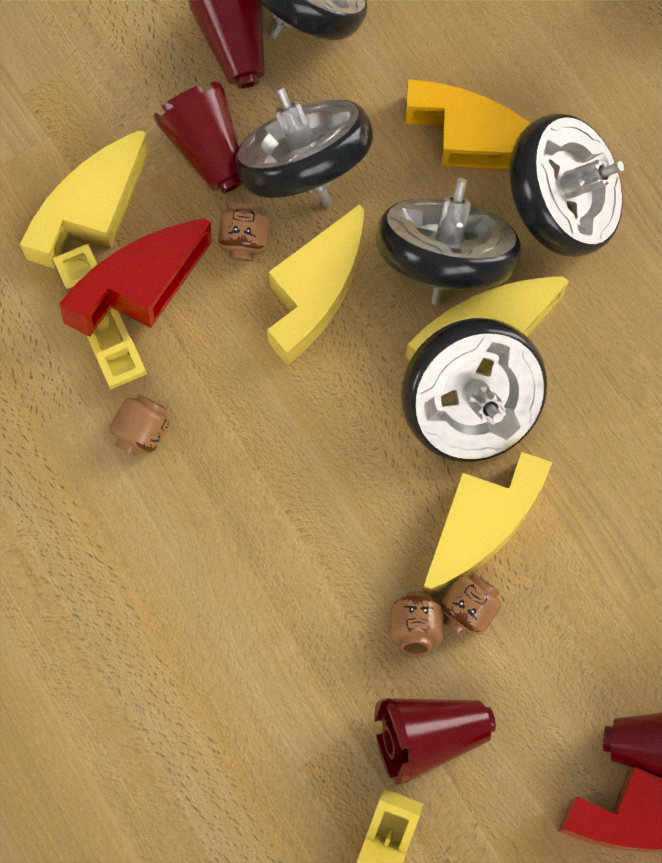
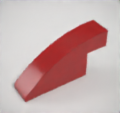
[59,219,212,337]
[558,767,662,852]

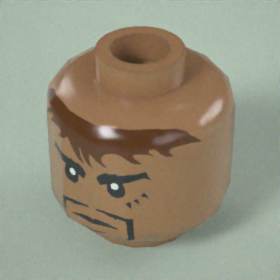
[218,203,270,261]
[110,394,169,456]
[440,573,501,637]
[390,591,444,656]

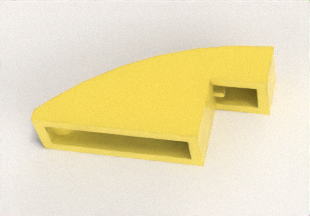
[20,130,150,269]
[267,204,364,366]
[406,276,569,374]
[423,452,552,596]
[356,788,423,863]

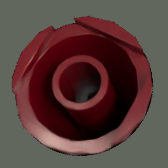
[188,0,265,89]
[154,81,242,194]
[374,698,496,785]
[603,713,662,778]

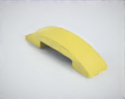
[52,244,147,390]

